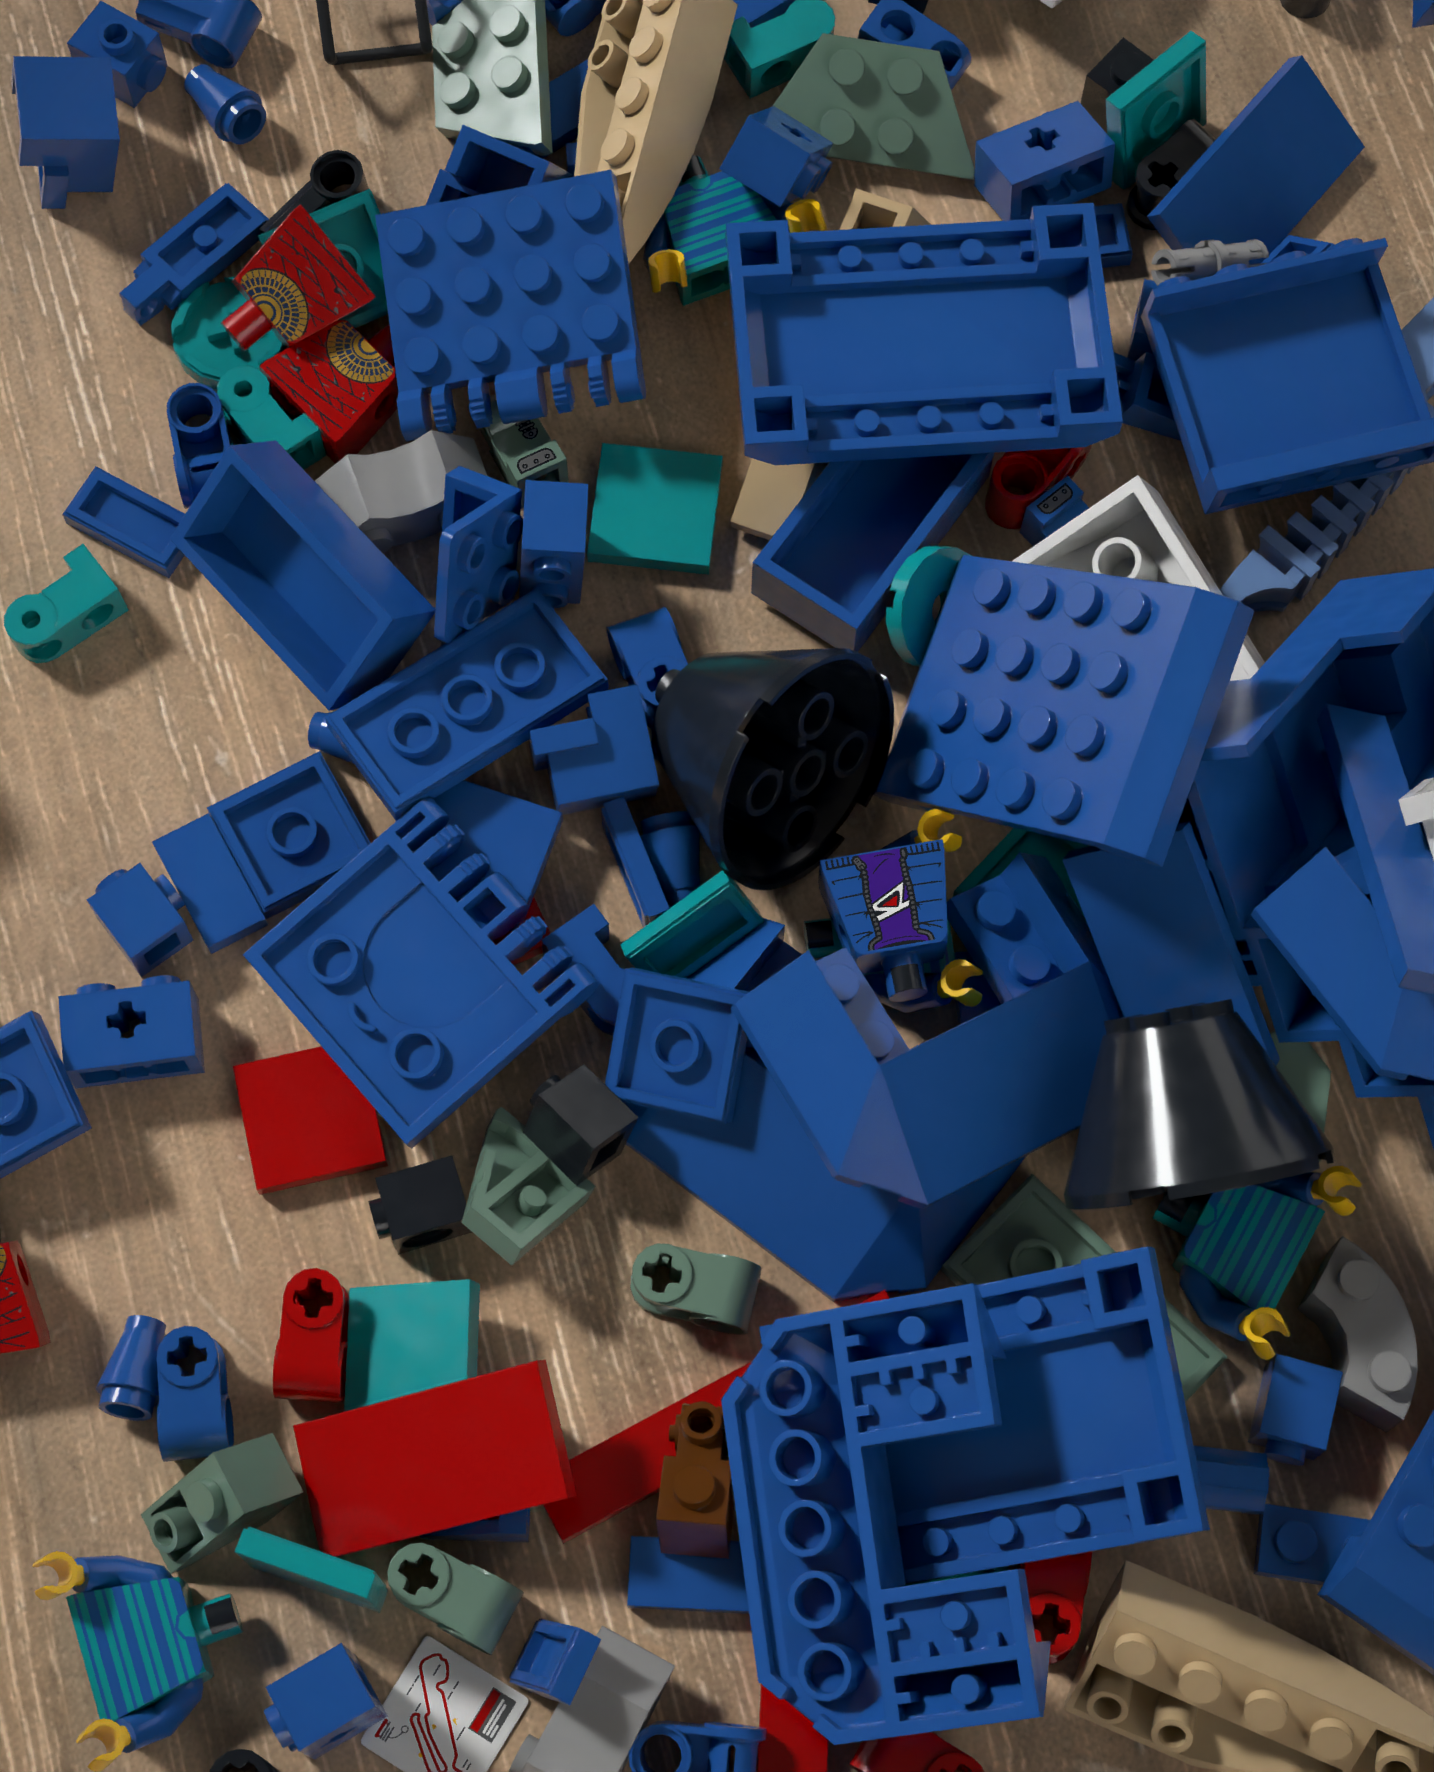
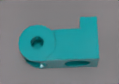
[724,0,835,99]
[217,365,326,470]
[4,544,129,663]

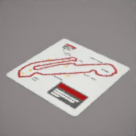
[361,1636,528,1772]

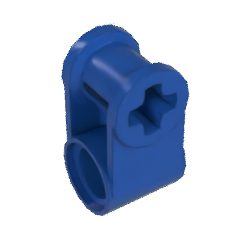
[167,383,234,509]
[606,607,688,729]
[156,1326,234,1462]
[628,1720,767,1772]

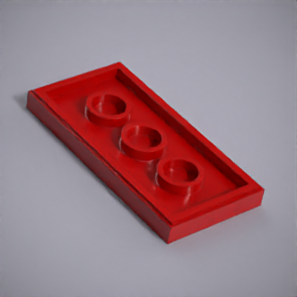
[293,1360,577,1557]

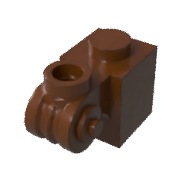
[656,1402,735,1559]

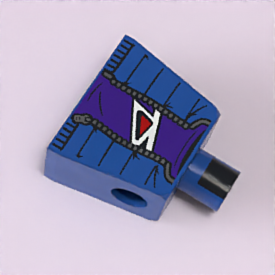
[818,839,948,1002]

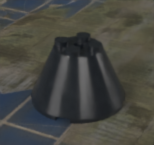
[651,648,894,890]
[1064,999,1336,1210]

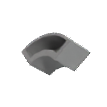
[315,430,487,553]
[1297,1236,1417,1433]
[509,1626,675,1772]

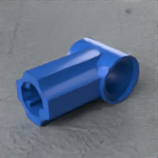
[135,0,262,69]
[1194,1446,1269,1515]

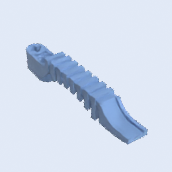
[1220,297,1434,612]

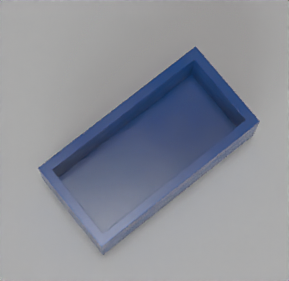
[169,440,435,711]
[751,453,994,652]

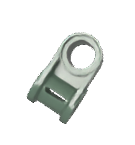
[630,1243,762,1335]
[387,1543,524,1655]

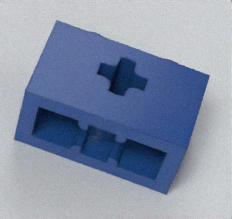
[974,101,1115,221]
[719,106,834,207]
[519,480,588,609]
[58,975,205,1089]
[263,1643,388,1759]

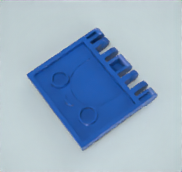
[375,170,646,442]
[242,797,599,1149]

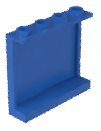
[1141,238,1434,515]

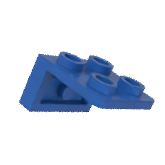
[434,466,523,644]

